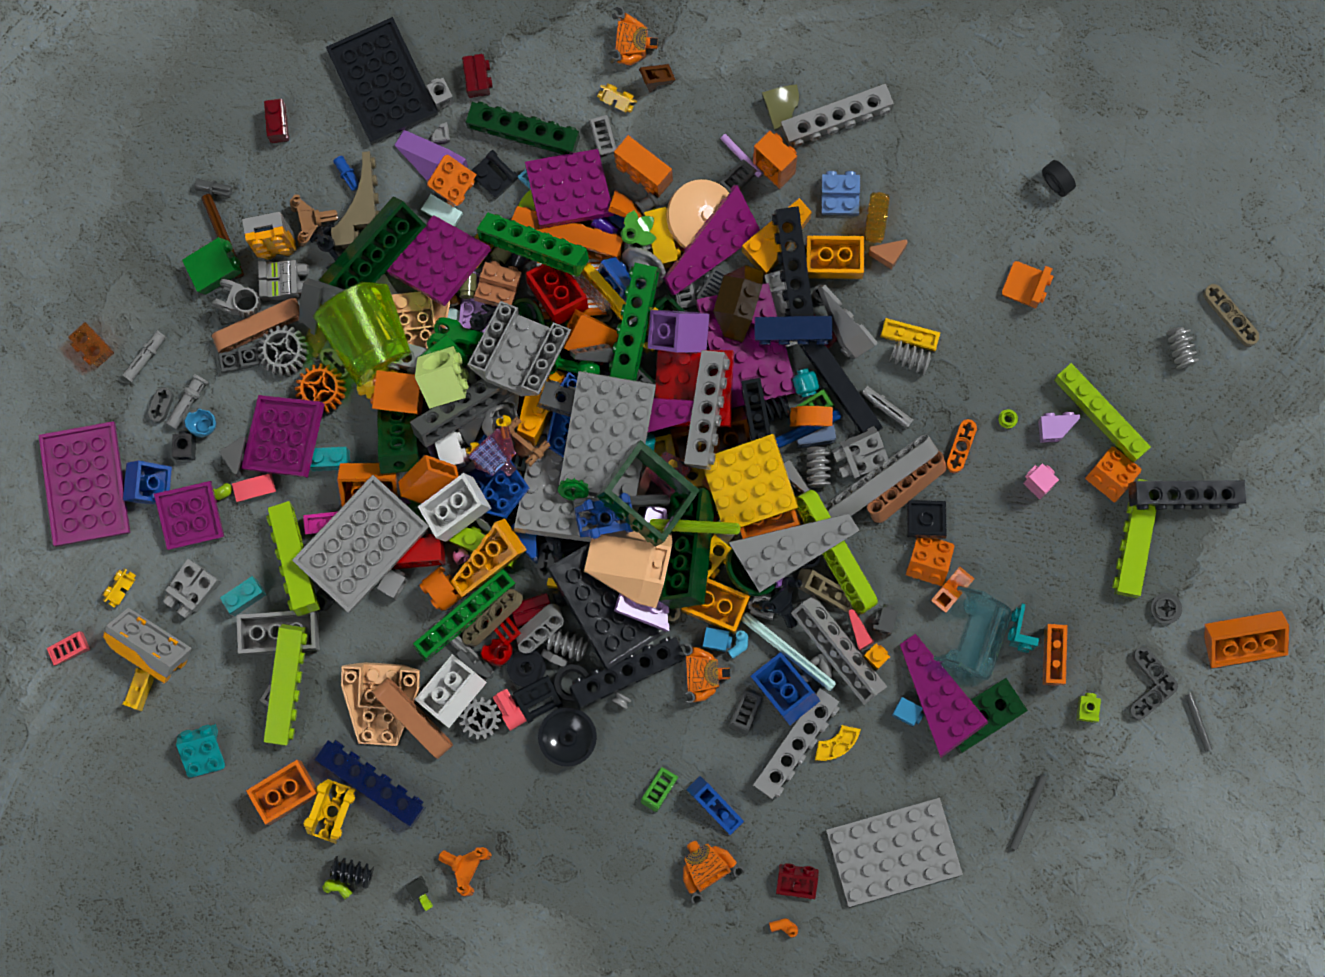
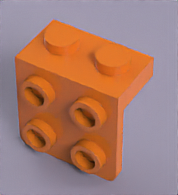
[427,155,477,207]
[1002,261,1053,309]
[1085,447,1141,503]
[905,538,954,586]

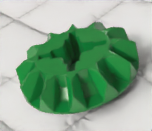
[558,478,589,501]

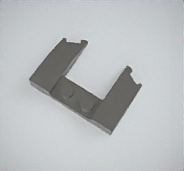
[299,278,380,347]

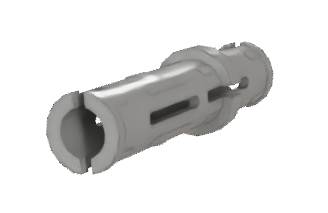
[122,330,167,382]
[861,386,914,429]

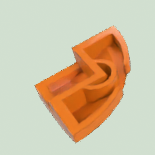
[608,191,642,218]

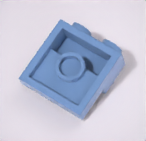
[821,171,860,215]

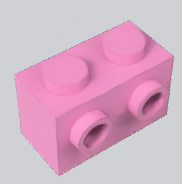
[1024,463,1059,499]

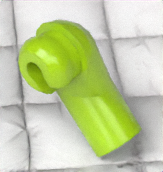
[213,483,232,500]
[322,879,352,899]

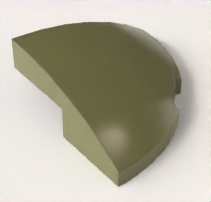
[762,84,799,131]

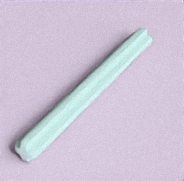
[741,612,836,691]

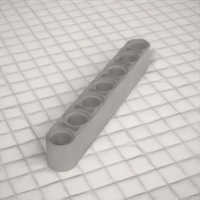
[824,434,938,517]

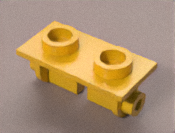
[597,83,637,113]
[102,568,136,608]

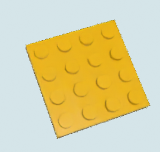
[704,434,799,527]

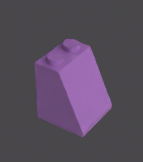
[647,310,709,352]

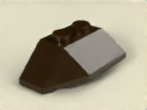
[713,265,763,343]

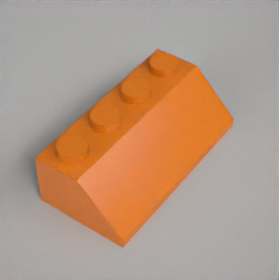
[1204,611,1289,668]

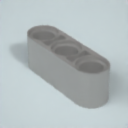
[516,604,564,653]

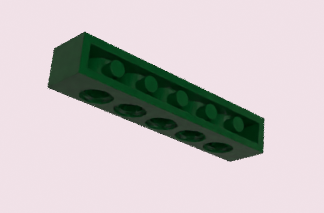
[465,101,580,155]

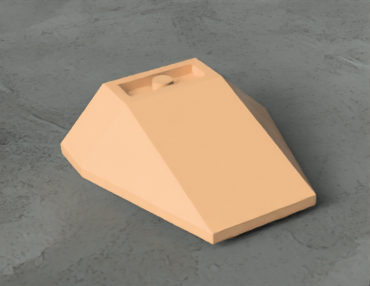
[372,292,450,363]
[584,530,672,608]
[341,662,420,746]

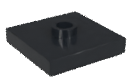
[907,500,947,539]

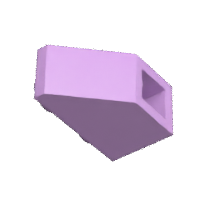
[1038,412,1080,443]

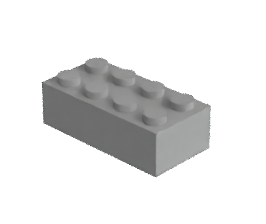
[237,611,320,656]

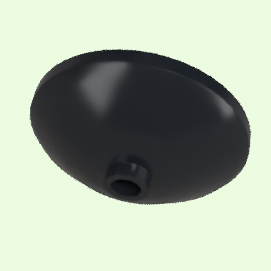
[538,707,597,767]

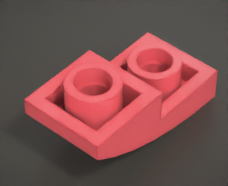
[232,473,276,502]

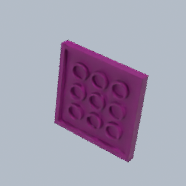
[525,149,614,229]
[387,215,491,306]
[241,395,325,478]

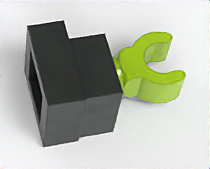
[405,875,433,911]

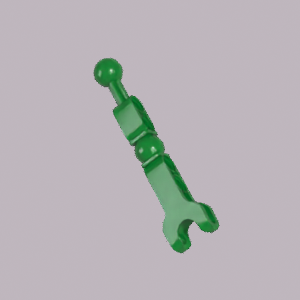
[427,317,600,376]

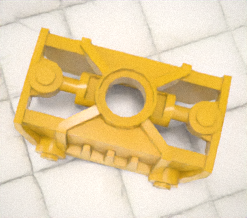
[303,779,356,844]

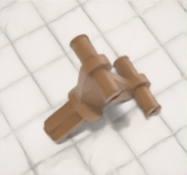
[290,195,338,247]
[497,416,550,467]

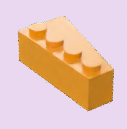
[451,518,527,597]

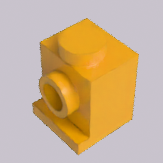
[863,643,890,671]

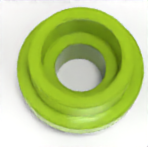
[998,409,1018,429]

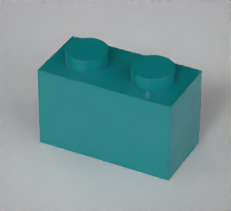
[310,447,350,471]
[220,576,267,616]

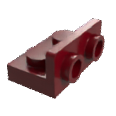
[776,863,819,899]

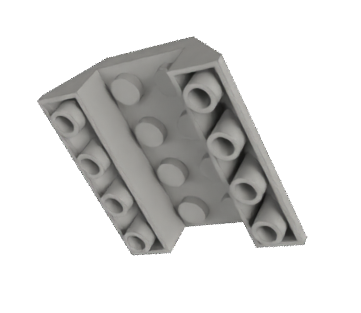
[467,301,571,396]

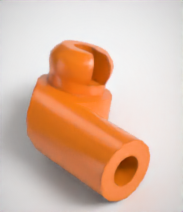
[769,918,798,937]

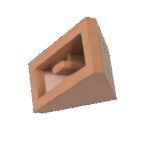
[869,239,908,270]

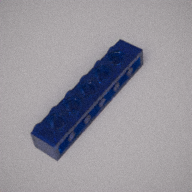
[314,740,426,827]

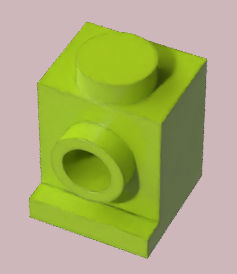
[1076,693,1101,723]

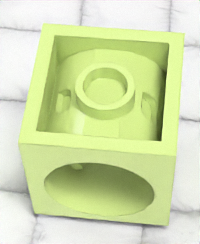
[415,346,469,409]

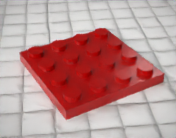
[655,350,734,427]

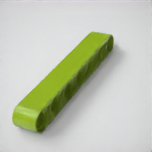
[796,490,878,614]

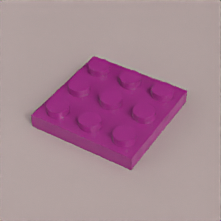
[154,481,225,550]

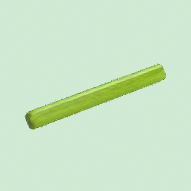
[650,519,741,535]

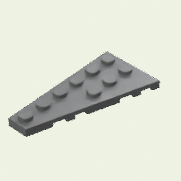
[729,513,860,592]

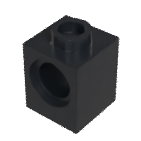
[172,431,196,460]

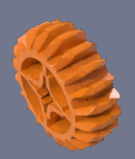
[295,364,347,414]

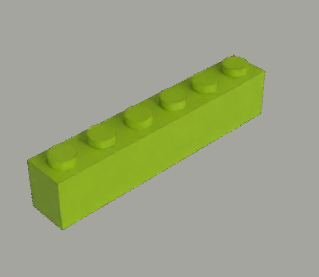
[1054,363,1151,462]
[1112,479,1156,598]
[266,501,320,617]
[264,624,308,745]

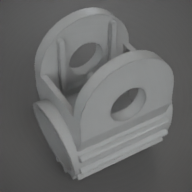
[211,279,261,319]

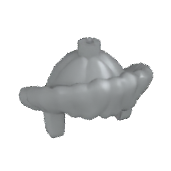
[622,246,666,289]

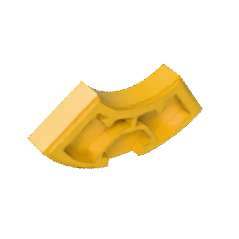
[815,725,861,761]

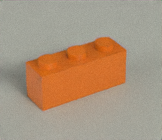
[1043,624,1068,686]

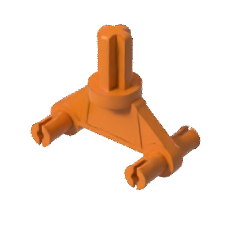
[438,847,492,896]

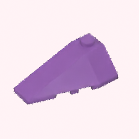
[395,130,468,181]

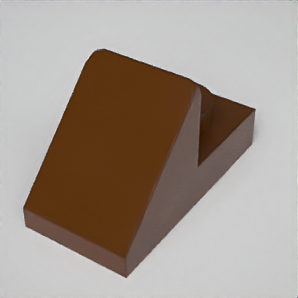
[639,64,676,92]

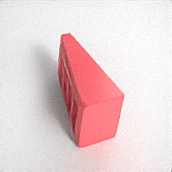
[849,609,874,651]
[47,631,90,666]

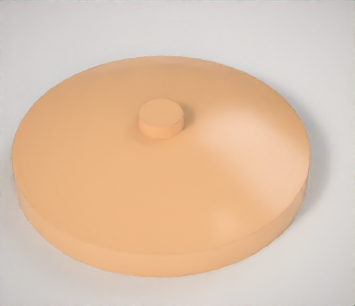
[667,179,729,249]

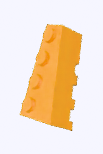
[742,198,812,276]
[517,370,567,447]

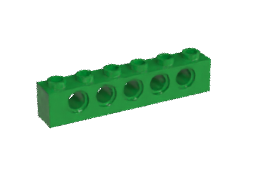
[477,212,589,277]
[609,263,660,381]
[413,569,516,662]

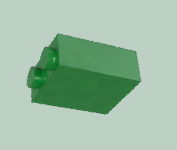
[182,237,243,295]

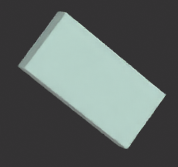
[421,194,463,226]

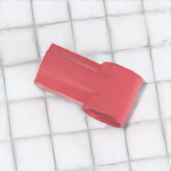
[493,689,527,731]

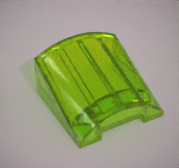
[313,282,411,386]

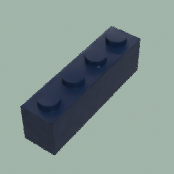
[755,316,832,345]

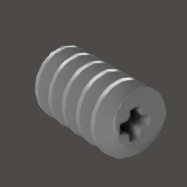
[1166,327,1199,370]
[889,341,931,375]
[806,447,831,488]
[547,629,589,662]

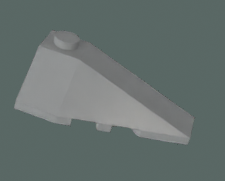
[817,285,878,358]

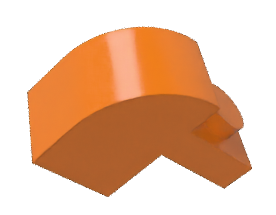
[790,406,833,427]
[931,566,974,613]

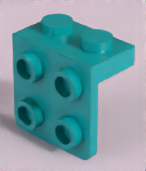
[1007,603,1039,653]
[176,724,225,777]

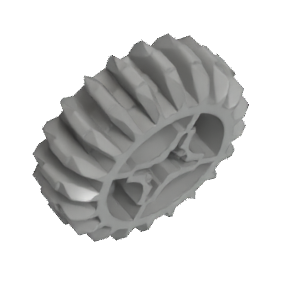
[258,325,309,376]

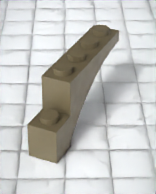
[331,151,380,251]

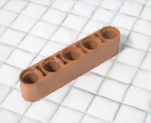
[211,298,300,353]
[867,451,947,523]
[373,677,453,759]

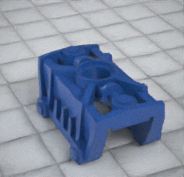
[575,493,633,539]

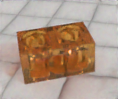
[68,322,114,368]

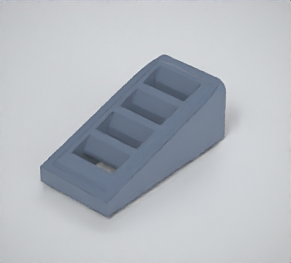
[797,425,836,448]

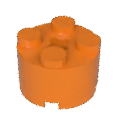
[419,566,463,611]

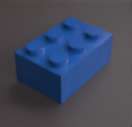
[751,652,820,725]

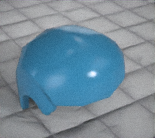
[185,409,217,437]

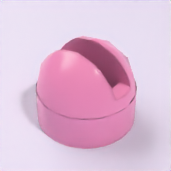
[453,548,470,565]

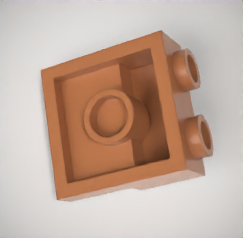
[474,261,522,307]

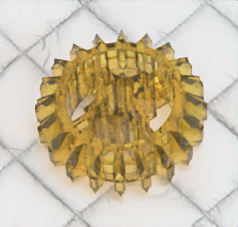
[864,192,889,243]

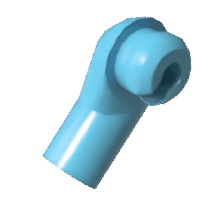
[728,630,748,659]

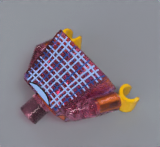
[466,415,516,477]

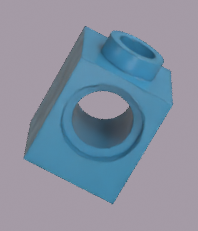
[703,627,732,653]
[892,697,924,727]

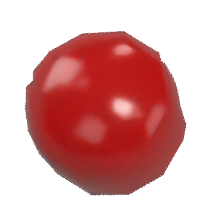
[481,638,512,666]

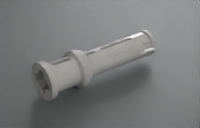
[166,374,209,429]

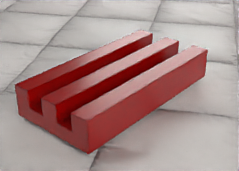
[487,608,521,646]

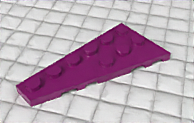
[900,634,988,758]

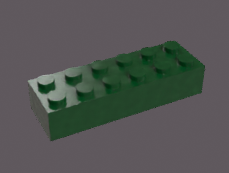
[319,196,427,296]
[659,487,715,609]

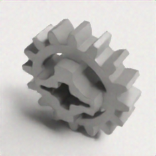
[459,697,502,740]

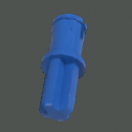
[333,156,359,191]

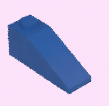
[686,776,744,835]

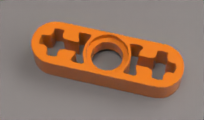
[946,419,977,473]

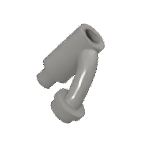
[801,654,832,683]

